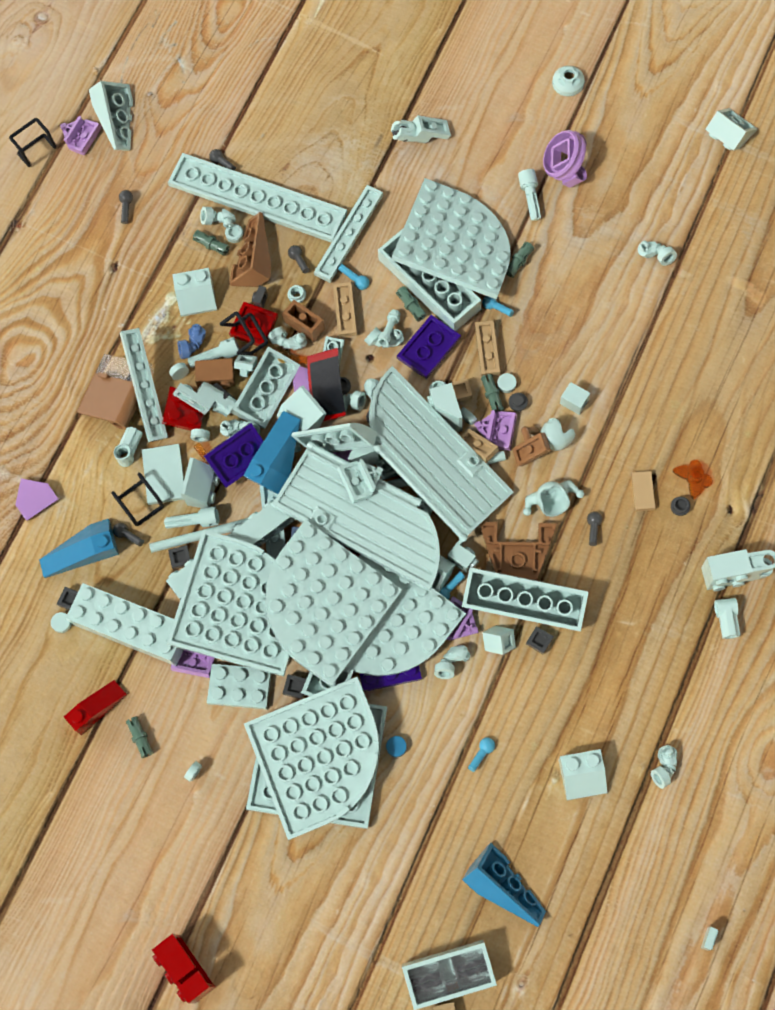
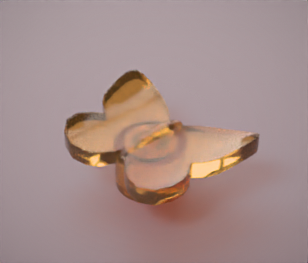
[673,460,713,500]

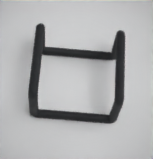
[9,118,56,167]
[220,311,268,355]
[111,472,164,526]

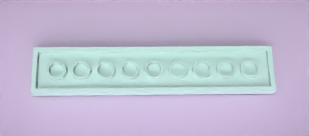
[168,153,347,243]

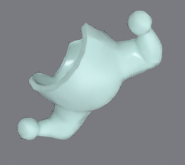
[523,480,584,517]

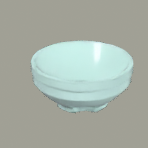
[552,66,585,97]

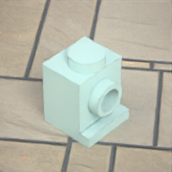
[448,540,479,574]

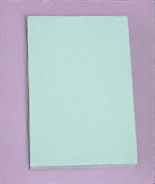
[142,444,184,505]

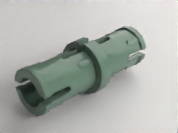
[193,230,230,256]
[506,242,534,278]
[396,286,427,322]
[481,374,504,412]
[126,716,154,758]

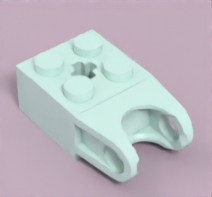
[701,549,775,591]

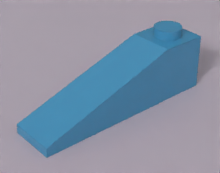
[243,411,301,494]
[39,519,119,578]
[462,843,546,927]

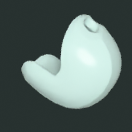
[541,418,576,451]

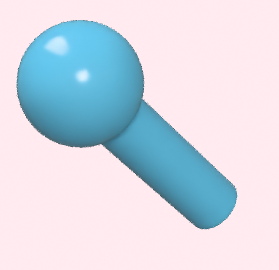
[338,264,369,290]
[482,296,514,317]
[439,571,466,600]
[468,737,495,772]

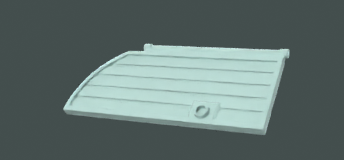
[369,366,514,543]
[272,440,440,592]

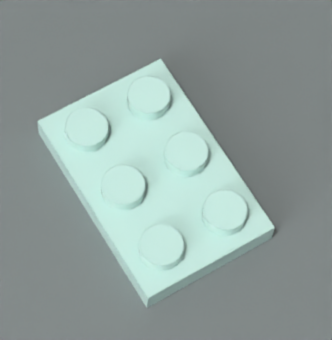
[207,664,271,710]

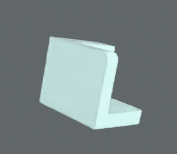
[560,382,590,415]
[482,626,516,655]

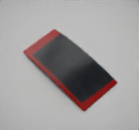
[307,348,346,421]

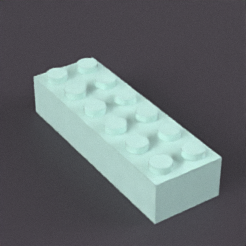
[378,229,481,331]
[462,567,589,632]
[65,583,184,666]

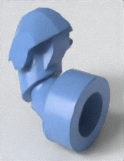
[177,324,206,359]

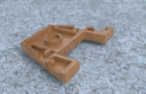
[480,522,556,581]

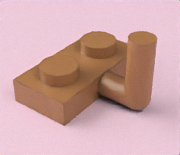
[512,426,551,466]

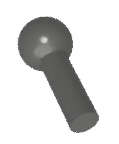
[209,149,236,171]
[119,190,133,224]
[288,245,309,274]
[587,511,603,546]
[113,522,144,546]

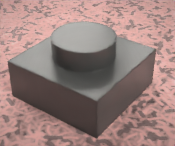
[252,285,268,308]
[168,545,191,570]
[57,587,78,610]
[526,626,554,654]
[282,674,306,699]

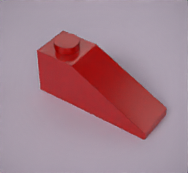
[64,680,127,735]

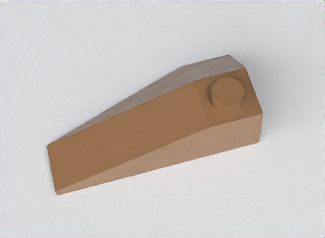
[229,212,271,287]

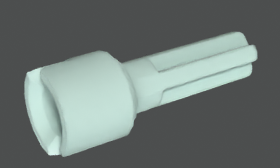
[518,169,541,221]
[188,337,239,368]
[164,506,220,529]

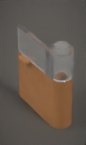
[77,354,154,430]

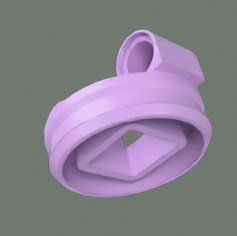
[543,130,587,188]

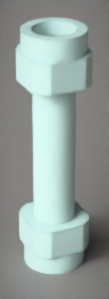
[377,309,401,347]

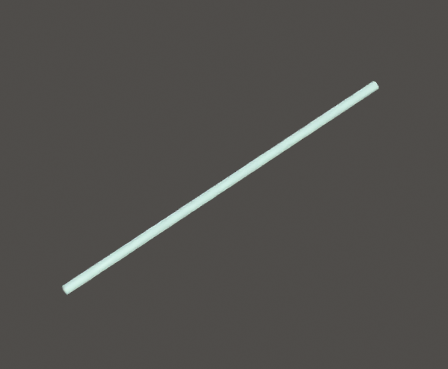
[149,451,506,553]

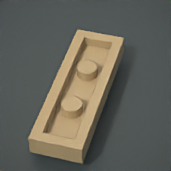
[333,282,357,337]
[475,320,500,377]

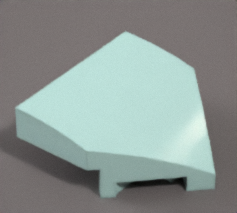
[337,459,383,504]

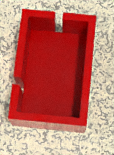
[152,933,216,1004]

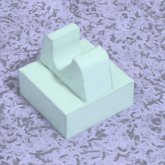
[234,355,258,377]

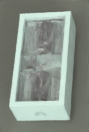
[402,940,497,1010]

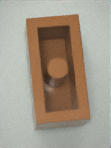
[282,300,325,342]
[195,358,235,389]

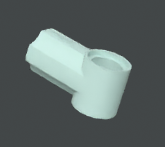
[113,427,143,467]
[714,598,740,639]

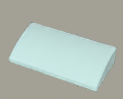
[230,346,301,429]
[291,423,377,453]

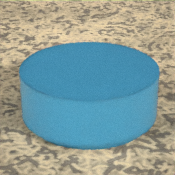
[386,736,407,757]

